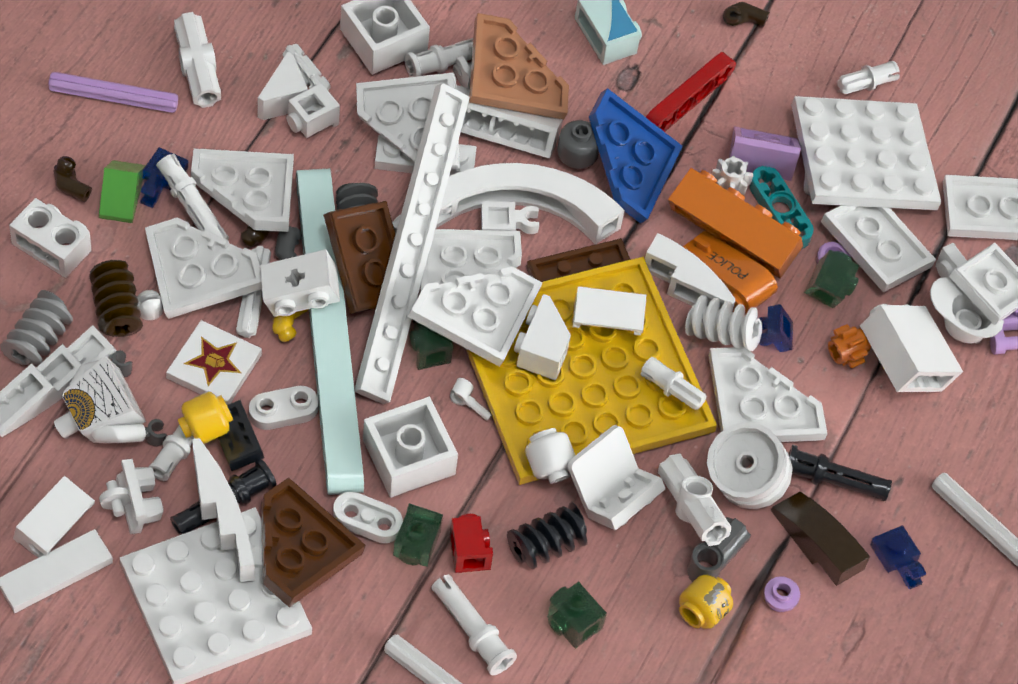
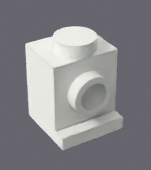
[286,83,340,138]

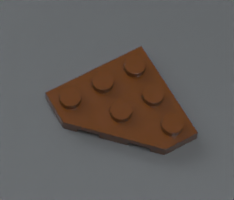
[261,477,366,607]

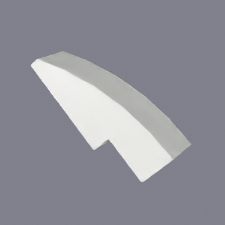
[645,233,736,309]

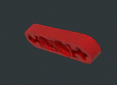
[646,52,736,132]

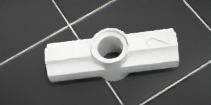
[174,12,221,108]
[658,454,731,546]

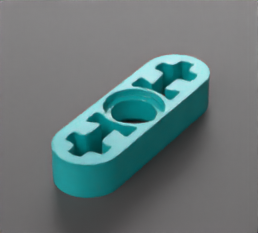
[749,166,814,249]

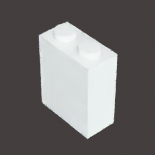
[860,304,963,392]

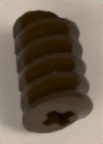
[89,260,143,337]

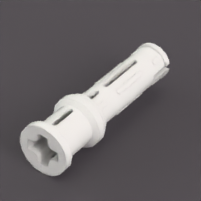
[405,38,473,77]
[431,574,517,675]

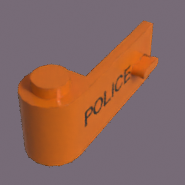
[683,230,778,315]

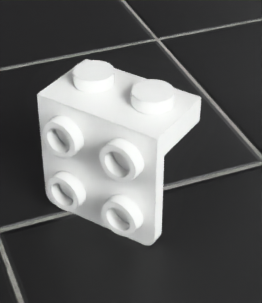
[568,425,666,531]

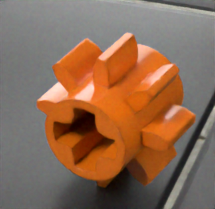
[828,324,871,368]

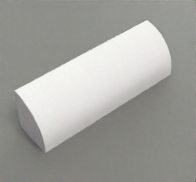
[456,85,563,159]

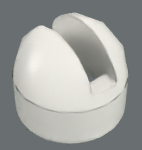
[137,290,163,320]

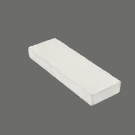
[0,529,113,613]

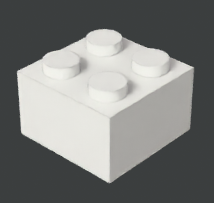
[340,0,430,75]
[363,396,458,498]

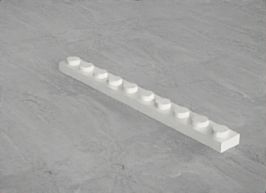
[354,83,470,404]

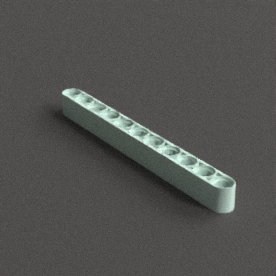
[296,168,364,495]

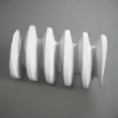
[685,295,762,351]

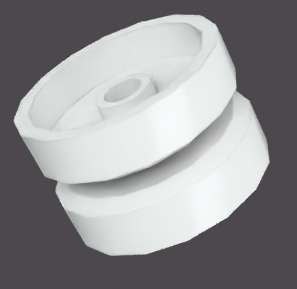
[707,422,793,510]

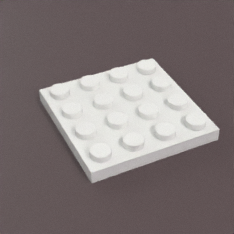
[791,96,941,210]
[120,507,312,684]

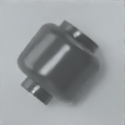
[557,120,599,169]

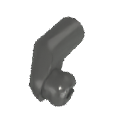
[274,226,302,260]

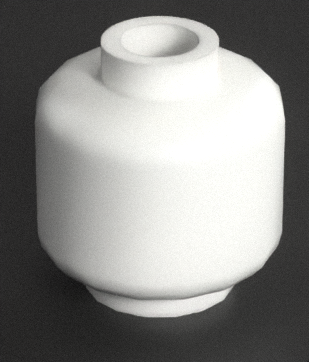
[525,428,576,484]

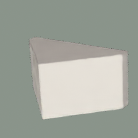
[258,52,308,120]

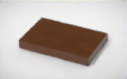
[323,201,396,314]

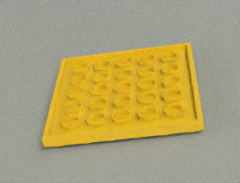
[466,257,717,485]

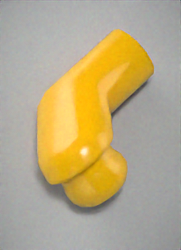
[272,309,309,342]

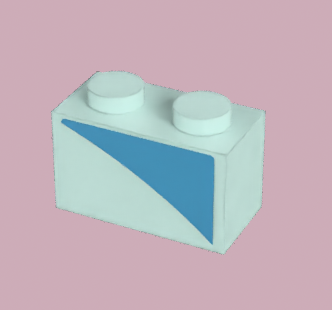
[575,0,642,65]

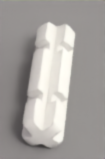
[283,44,331,90]

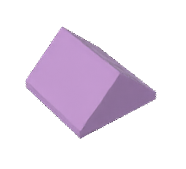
[729,126,801,181]

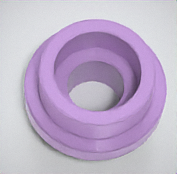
[764,577,800,612]

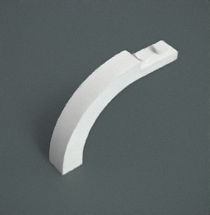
[393,163,625,244]

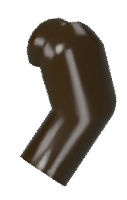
[53,156,92,202]

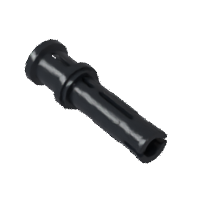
[789,444,892,501]
[170,459,277,535]

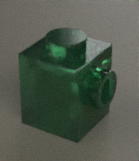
[804,250,860,308]
[547,581,607,649]

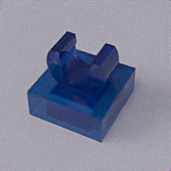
[759,304,793,352]

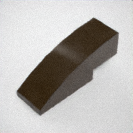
[771,492,870,586]

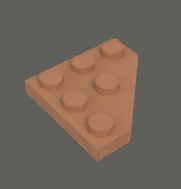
[469,13,569,120]

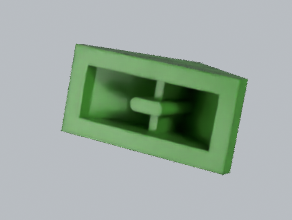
[99,160,146,223]

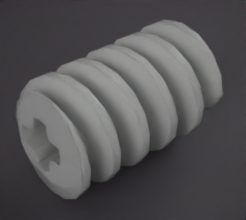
[0,290,73,366]

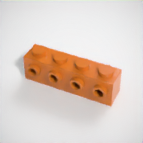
[668,168,803,279]

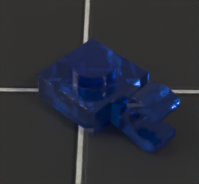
[140,147,189,208]
[870,525,926,589]

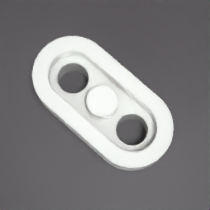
[249,386,319,430]
[333,492,403,543]

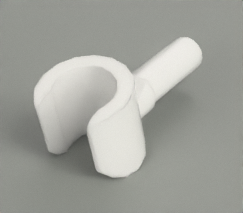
[450,378,492,421]

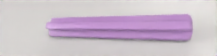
[48,72,178,113]

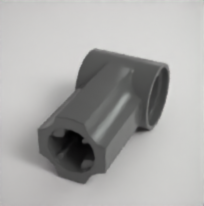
[687,517,751,582]

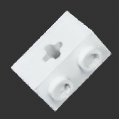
[260,249,340,317]

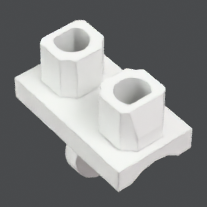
[99,459,163,534]

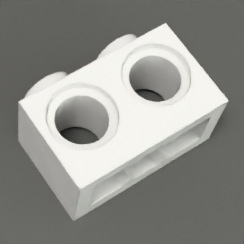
[9,198,91,278]

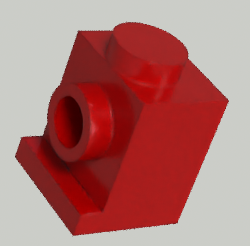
[449,513,493,573]

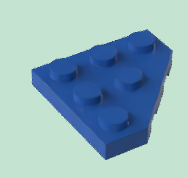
[589,88,683,223]

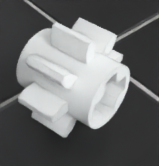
[712,156,753,195]

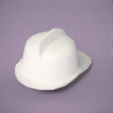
[930,277,1004,344]

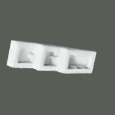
[0,325,117,437]
[192,438,255,582]

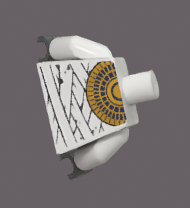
[54,350,167,446]

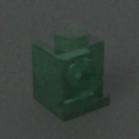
[409,319,453,370]
[393,503,443,567]

